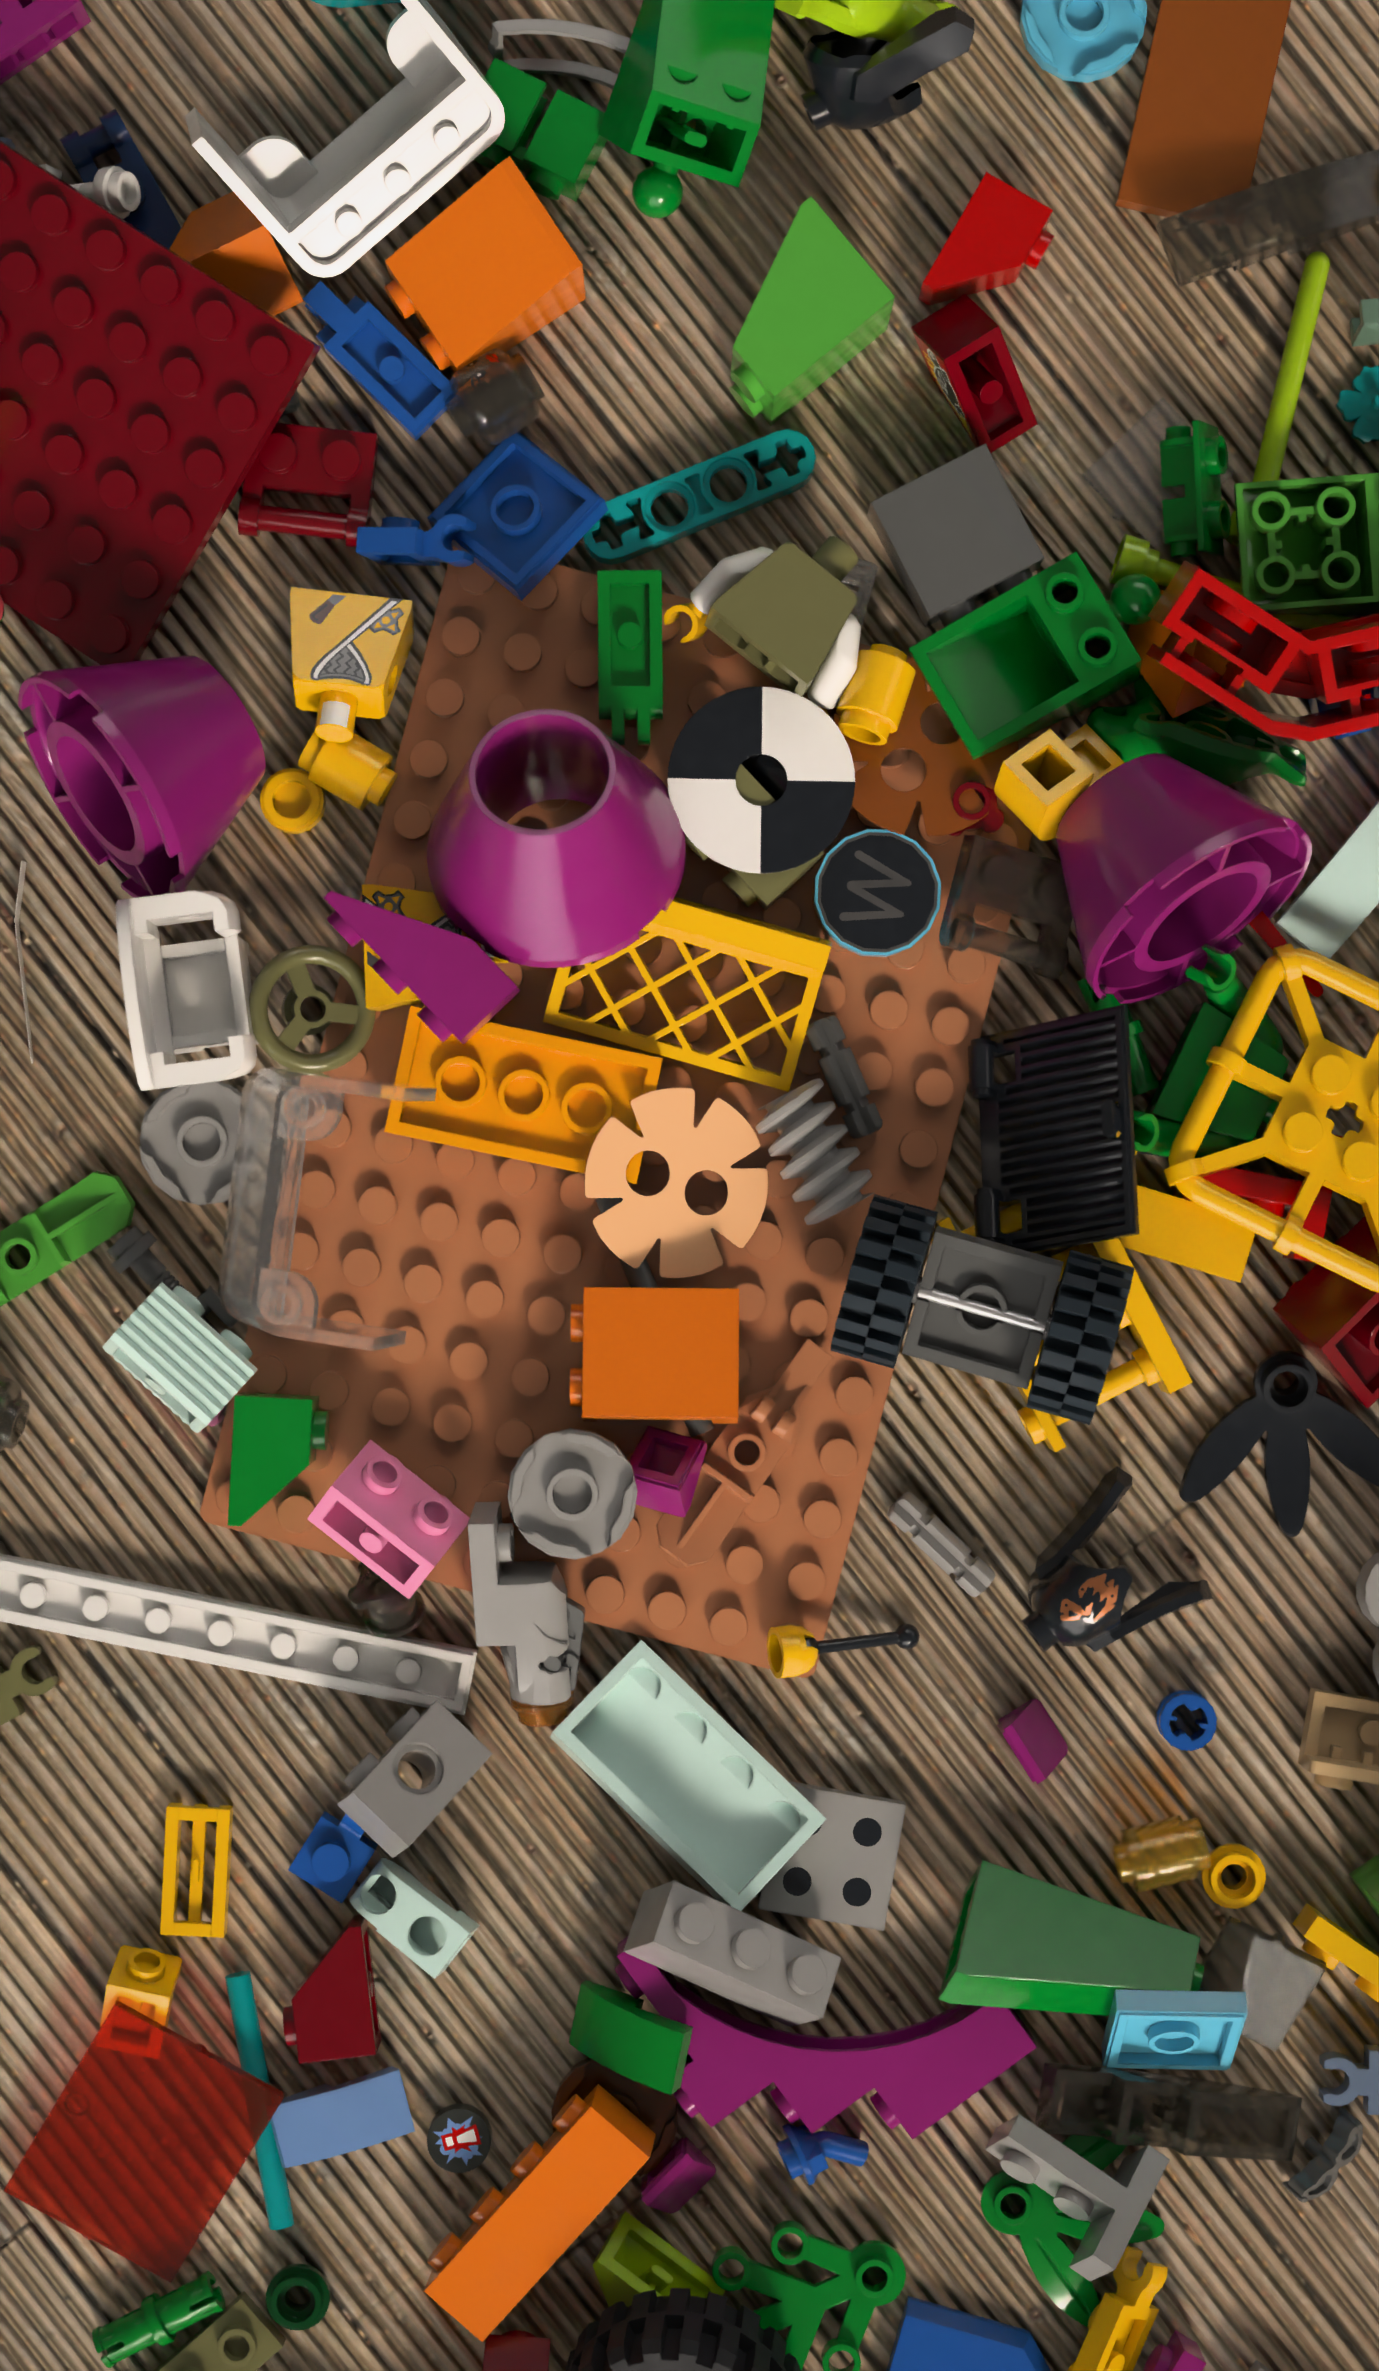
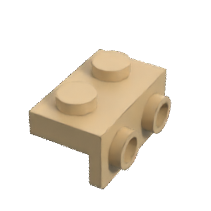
[1298,1688,1379,1794]

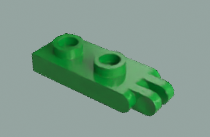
[597,570,663,746]

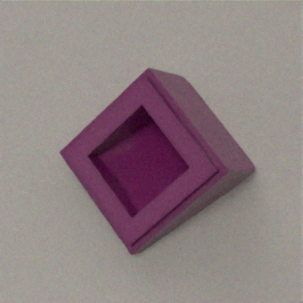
[629,1426,707,1517]
[997,1698,1068,1784]
[641,2137,717,2214]

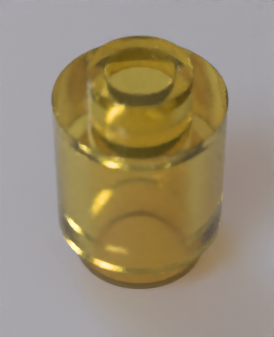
[1111,1815,1211,1893]

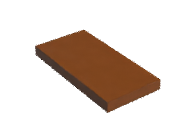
[1115,0,1291,233]

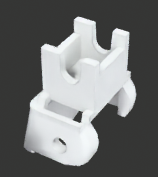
[116,890,259,1091]

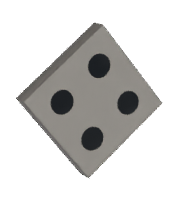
[758,1781,906,1931]

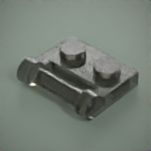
[939,835,1073,980]

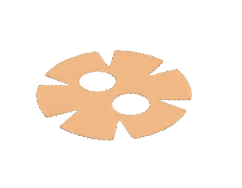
[585,1088,768,1278]

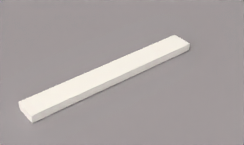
[0,1553,478,1715]

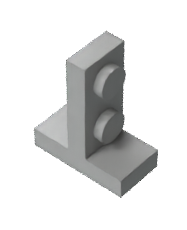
[985,2114,1170,2281]

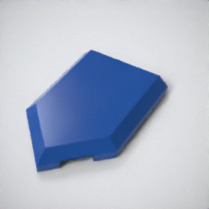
[886,2296,1051,2371]

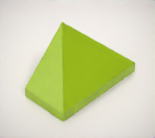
[592,2211,725,2307]

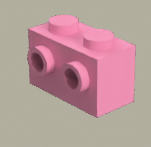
[307,1439,470,1599]

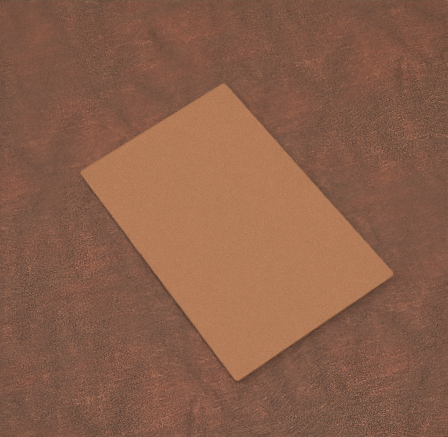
[200,546,1062,1678]

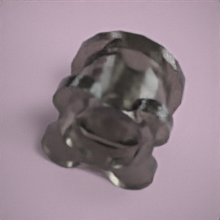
[348,1562,426,1639]

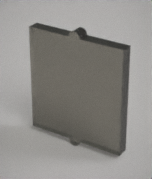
[1199,1916,1327,2052]

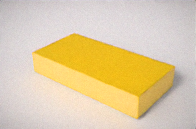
[1119,1185,1255,1283]

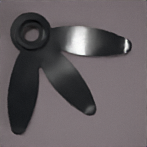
[1179,1351,1379,1538]

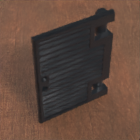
[968,1004,1139,1253]

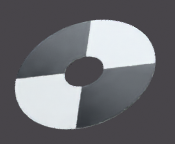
[667,687,855,874]

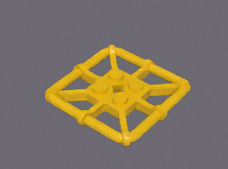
[1164,943,1379,1293]

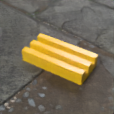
[160,1803,233,1938]

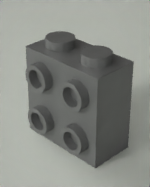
[867,443,1044,627]

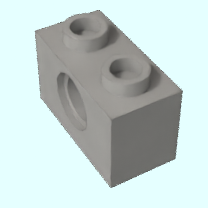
[337,1700,493,1858]

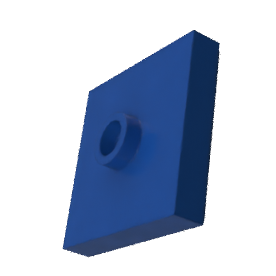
[427,428,608,601]

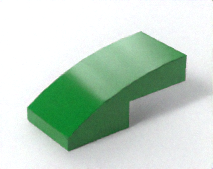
[569,1980,693,2095]

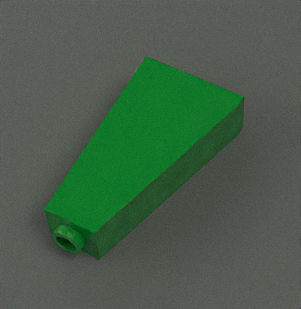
[938,1860,1204,2016]

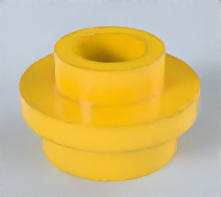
[1201,1843,1266,1909]

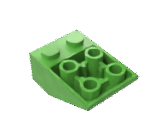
[1234,473,1379,615]

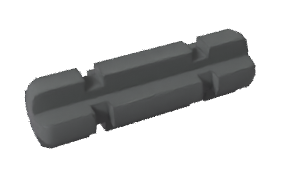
[806,1015,883,1139]

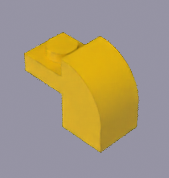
[994,724,1125,841]

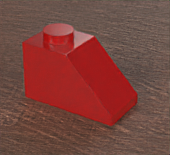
[918,172,1055,306]

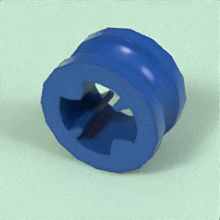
[1156,1690,1217,1751]

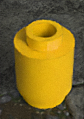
[836,644,916,745]
[298,731,398,811]

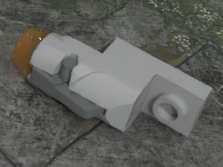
[468,1501,586,1727]

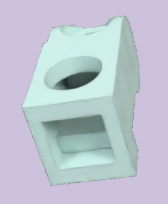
[349,1858,480,1979]

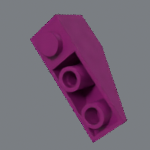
[323,891,520,1044]

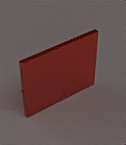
[3,2000,285,2283]

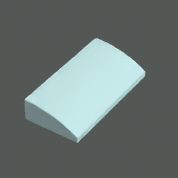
[550,1640,826,1911]

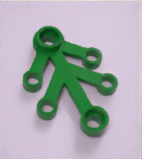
[712,2220,906,2371]

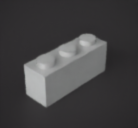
[623,1881,842,2027]

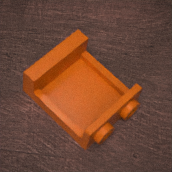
[570,1287,739,1424]

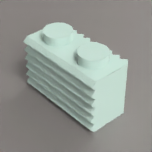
[102,1282,258,1433]

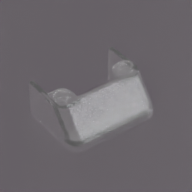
[218,1067,436,1351]

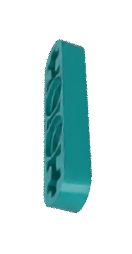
[583,429,816,565]

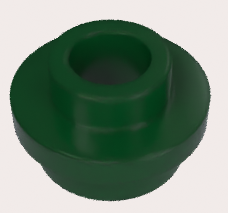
[266,2264,331,2330]

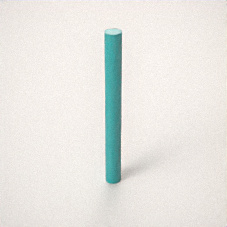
[225,1971,295,2230]

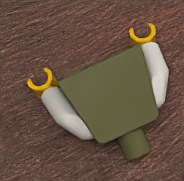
[664,536,861,715]

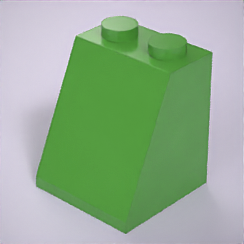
[729,196,895,426]

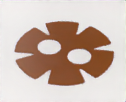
[833,657,1019,837]

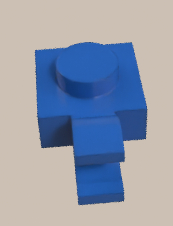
[356,514,477,567]
[288,1811,378,1903]

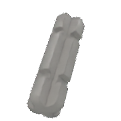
[887,1492,996,1597]

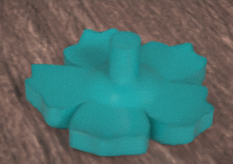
[1336,365,1379,444]

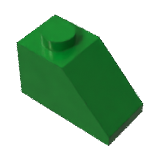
[228,1392,329,1526]

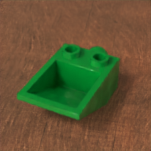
[598,0,775,218]
[908,551,1161,760]

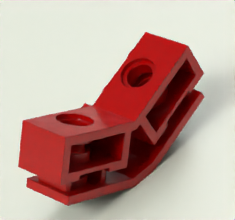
[1146,560,1379,742]

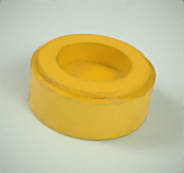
[260,768,326,834]

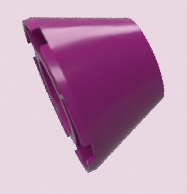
[18,655,266,898]
[427,709,686,968]
[1056,753,1312,1004]

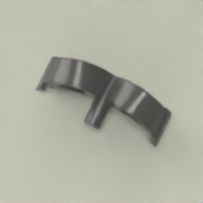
[1282,2107,1363,2203]

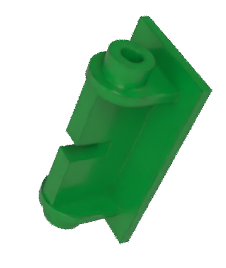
[1159,420,1231,558]

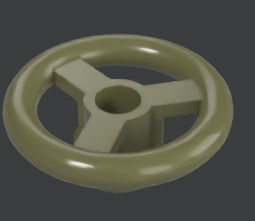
[249,945,376,1073]

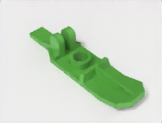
[0,1171,135,1307]

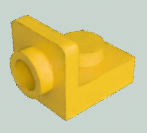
[97,1945,182,2058]

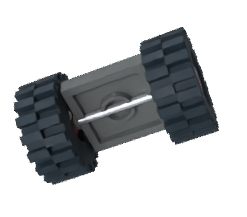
[830,1194,1134,1425]

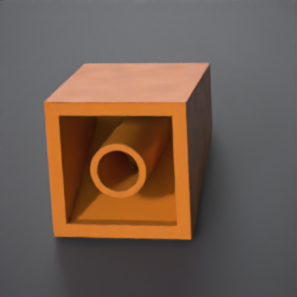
[384,156,586,383]

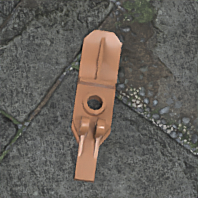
[656,1338,834,1566]

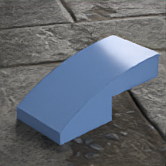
[266,2066,415,2168]

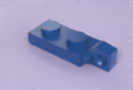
[303,280,460,441]

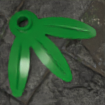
[981,2107,1164,2327]

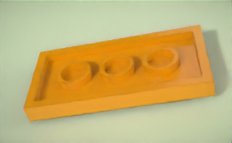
[384,1006,663,1185]

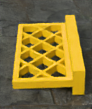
[543,896,832,1092]

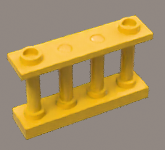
[931,1203,1192,1453]

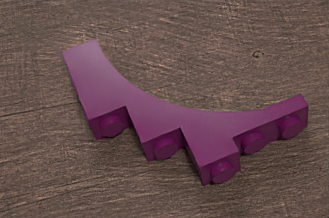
[615,1935,1037,2140]

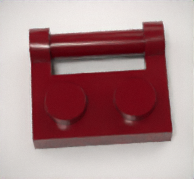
[238,423,379,547]

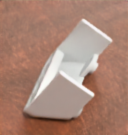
[185,0,505,277]

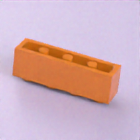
[424,2084,656,2342]

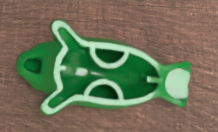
[1086,674,1307,786]

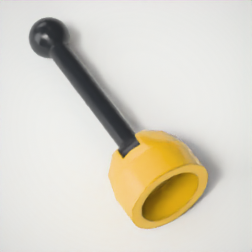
[767,1624,920,1679]

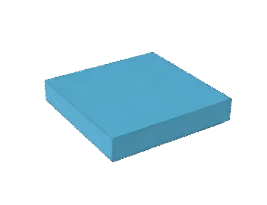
[1101,1989,1248,2070]

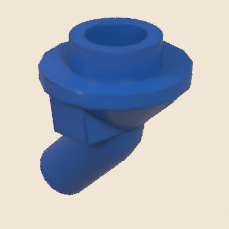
[776,2124,869,2186]

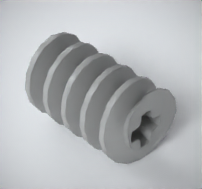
[756,1078,874,1225]

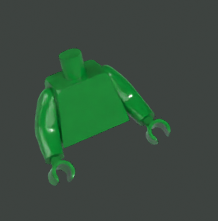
[1133,944,1289,1158]

